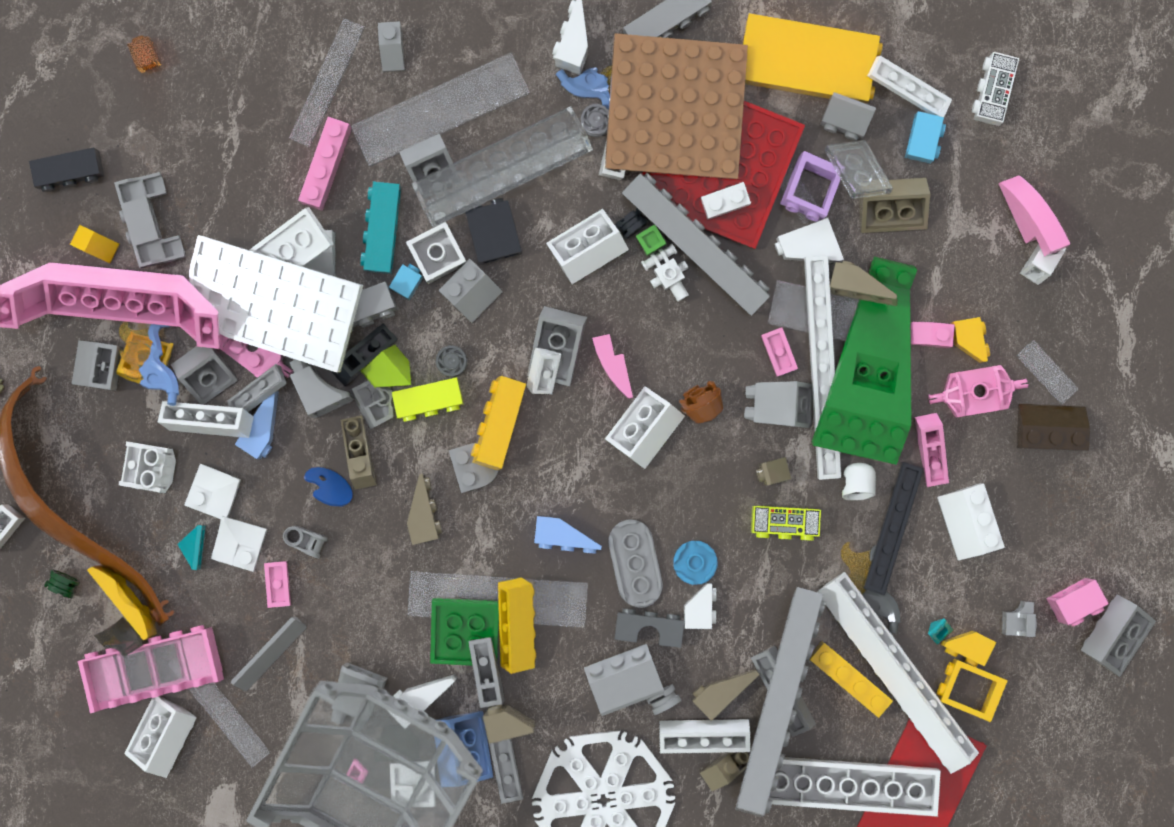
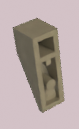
[830,261,898,306]
[692,669,760,721]

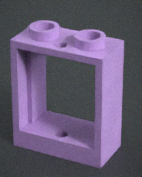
[780,151,844,222]

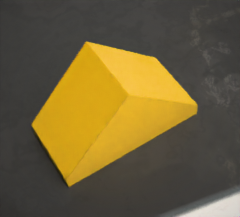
[70,225,120,264]

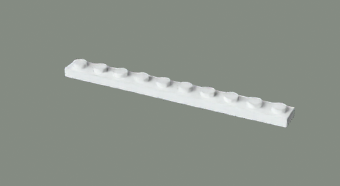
[804,256,841,480]

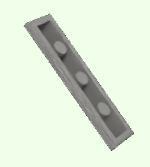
[231,616,306,691]
[751,646,816,737]

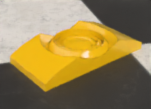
[87,565,157,640]

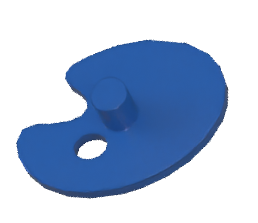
[304,467,353,507]

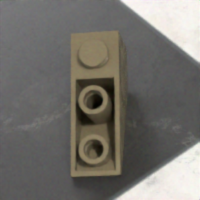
[341,415,377,490]
[407,474,442,545]

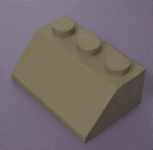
[859,178,930,233]
[483,704,536,744]

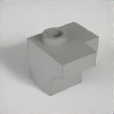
[1002,601,1037,637]

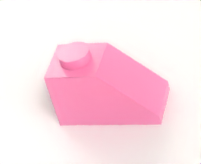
[910,322,955,348]

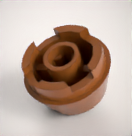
[679,381,723,423]

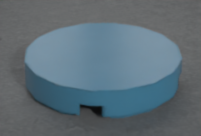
[673,541,717,585]

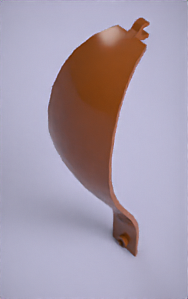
[0,366,174,626]

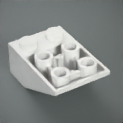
[552,0,588,75]

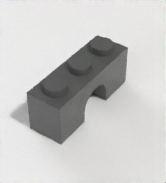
[614,608,684,648]

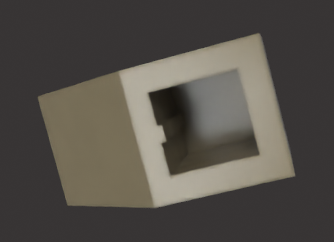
[756,457,791,486]
[700,752,749,791]

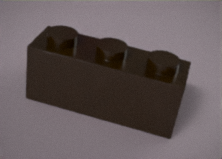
[1017,404,1090,451]

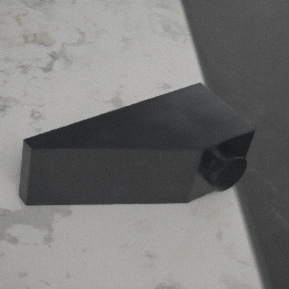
[330,323,398,386]

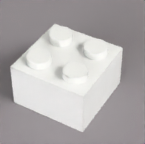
[406,222,466,284]

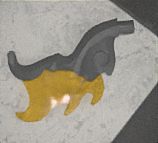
[841,541,901,634]

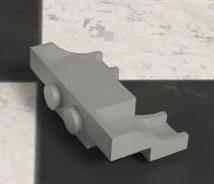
[114,172,186,269]

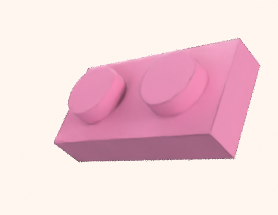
[761,327,798,377]
[264,561,291,608]

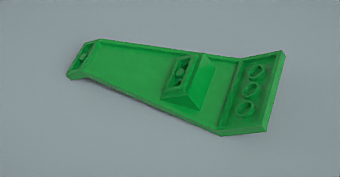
[812,256,917,465]

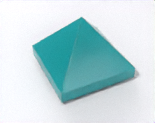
[928,618,953,644]

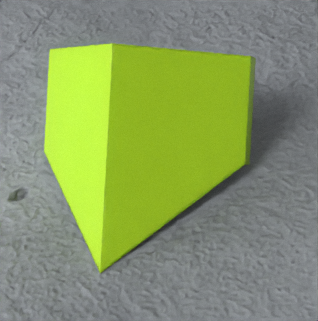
[361,345,411,388]

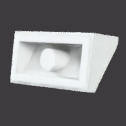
[527,348,561,394]

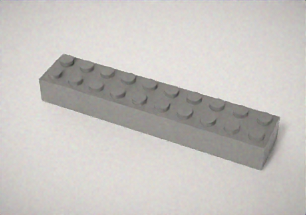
[735,587,826,817]

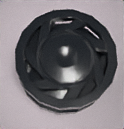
[615,208,649,240]

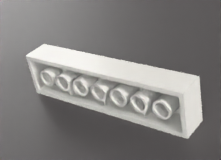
[769,757,940,816]

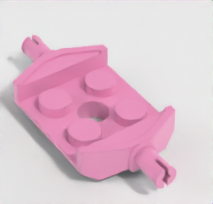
[219,334,293,378]
[929,365,1028,418]

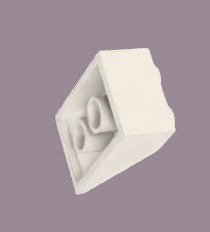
[389,674,457,728]

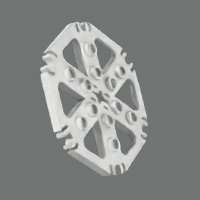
[532,730,675,827]

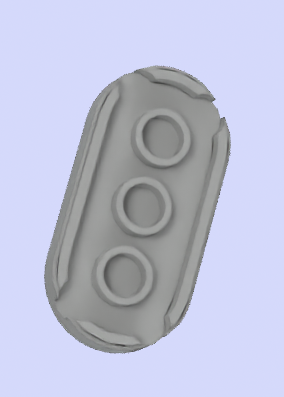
[609,520,663,608]

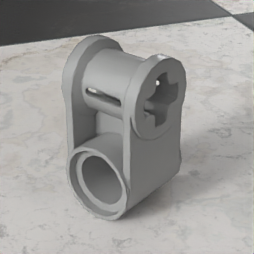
[283,526,328,559]

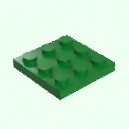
[430,598,499,666]

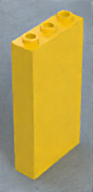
[743,13,883,104]

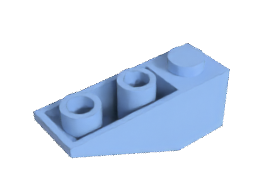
[534,516,601,554]

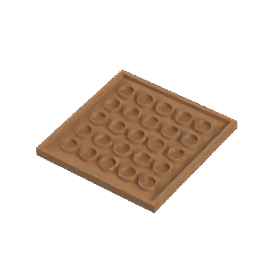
[605,33,748,180]

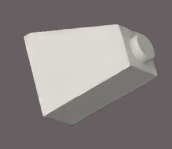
[775,218,844,263]

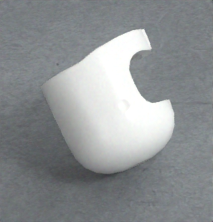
[842,463,876,500]

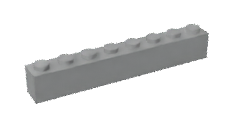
[622,172,770,316]

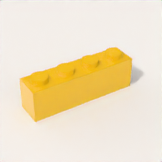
[471,376,526,470]
[498,578,536,674]
[809,641,893,718]

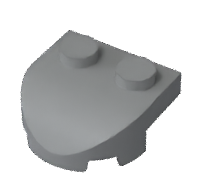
[449,443,499,493]

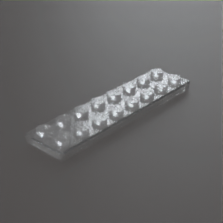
[351,53,530,167]
[407,571,588,628]

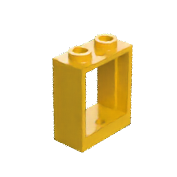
[936,659,1007,722]

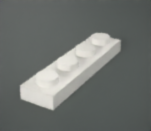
[868,56,952,117]

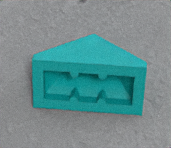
[177,525,206,570]

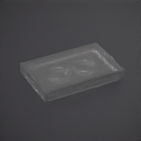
[825,140,893,199]

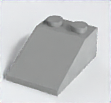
[527,306,587,386]

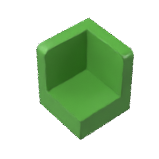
[636,224,666,257]

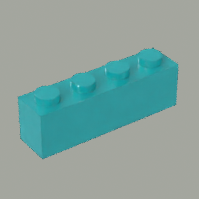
[360,181,402,274]

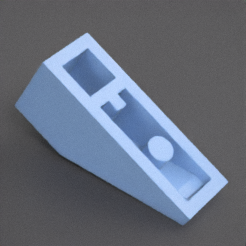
[235,391,279,459]

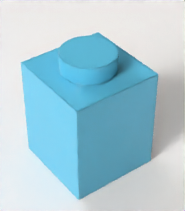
[389,264,423,300]

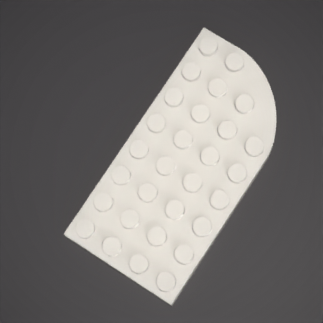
[189,235,363,372]

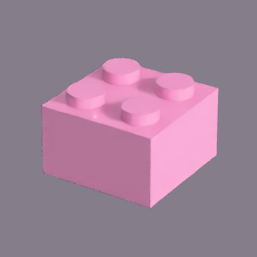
[1047,578,1108,626]

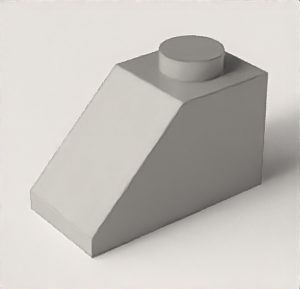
[378,21,405,72]

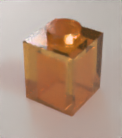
[127,35,162,73]

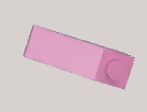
[915,413,949,487]

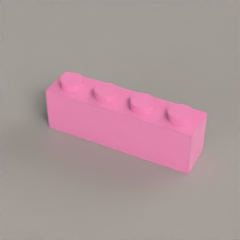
[298,117,352,211]

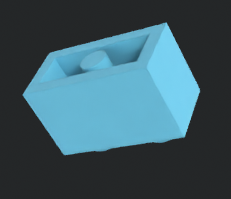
[905,111,946,164]

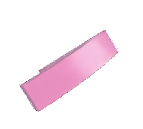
[999,175,1070,257]

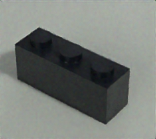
[29,147,104,192]

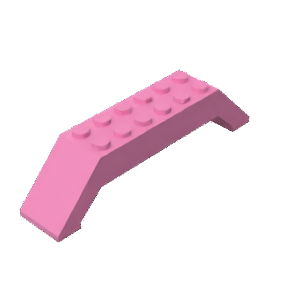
[0,263,220,349]

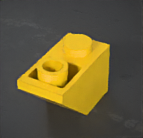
[950,317,990,363]
[941,631,996,668]

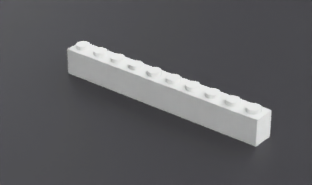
[817,572,979,774]

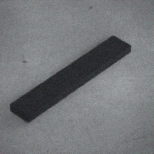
[863,462,924,596]

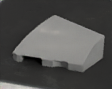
[350,380,393,429]

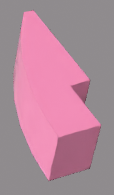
[592,334,633,399]

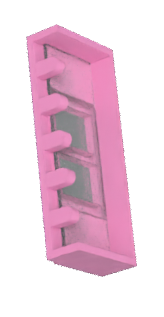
[78,625,224,713]

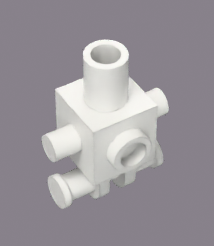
[641,244,689,302]

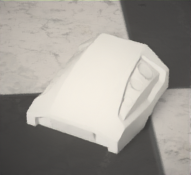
[119,441,176,493]

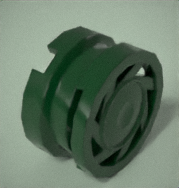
[44,569,80,599]

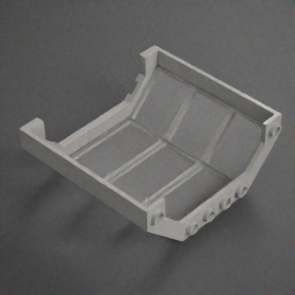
[246,681,483,827]

